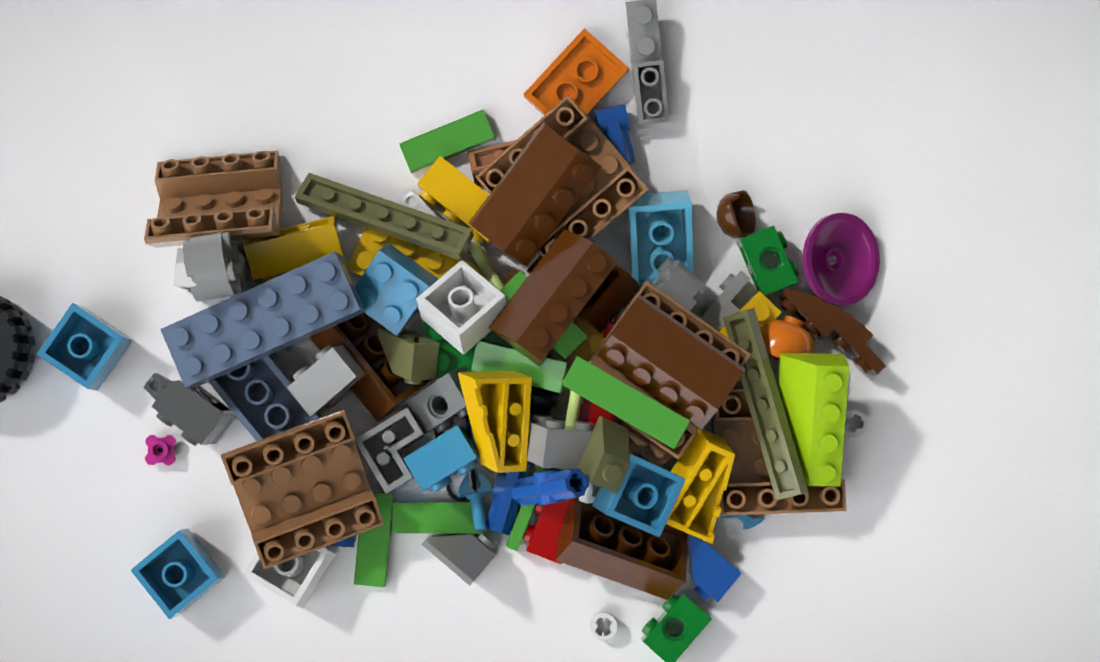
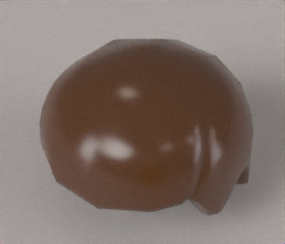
[716,190,756,239]

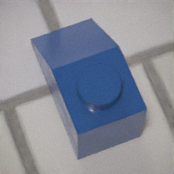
[688,534,742,602]

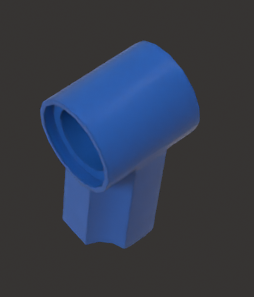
[594,104,635,164]

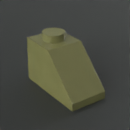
[377,328,440,385]
[577,416,630,494]

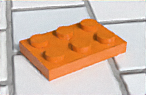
[523,28,629,115]

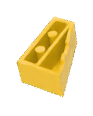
[458,370,532,473]
[666,427,735,544]

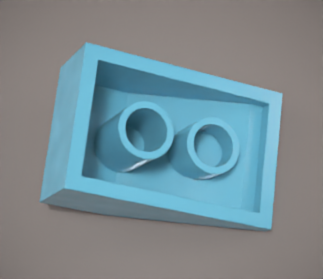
[627,190,694,286]

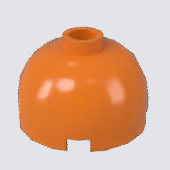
[761,315,815,361]

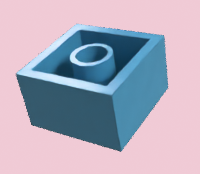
[355,243,439,336]
[37,303,133,391]
[403,425,479,493]
[592,453,686,537]
[130,528,226,619]

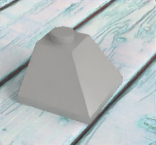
[421,533,497,586]

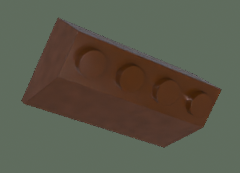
[469,122,602,267]
[489,229,618,366]
[309,285,433,422]
[596,295,745,430]
[556,497,688,600]

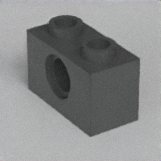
[406,366,468,434]

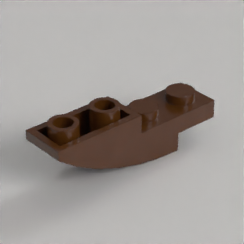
[778,289,886,376]

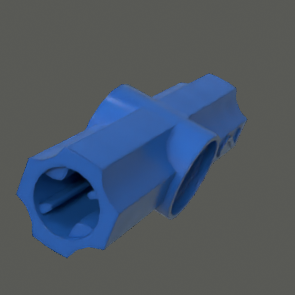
[486,461,531,535]
[511,468,590,506]

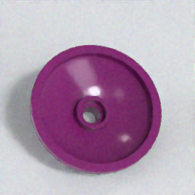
[803,213,880,306]

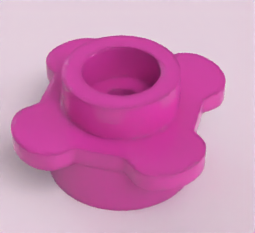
[145,435,176,466]

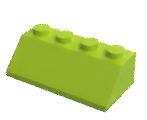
[778,353,849,487]

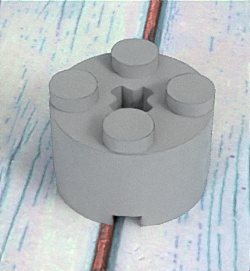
[183,232,243,302]
[636,258,706,311]

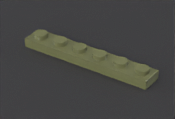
[295,173,474,261]
[723,308,808,500]

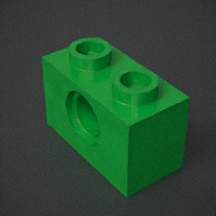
[737,225,799,297]
[641,592,712,662]

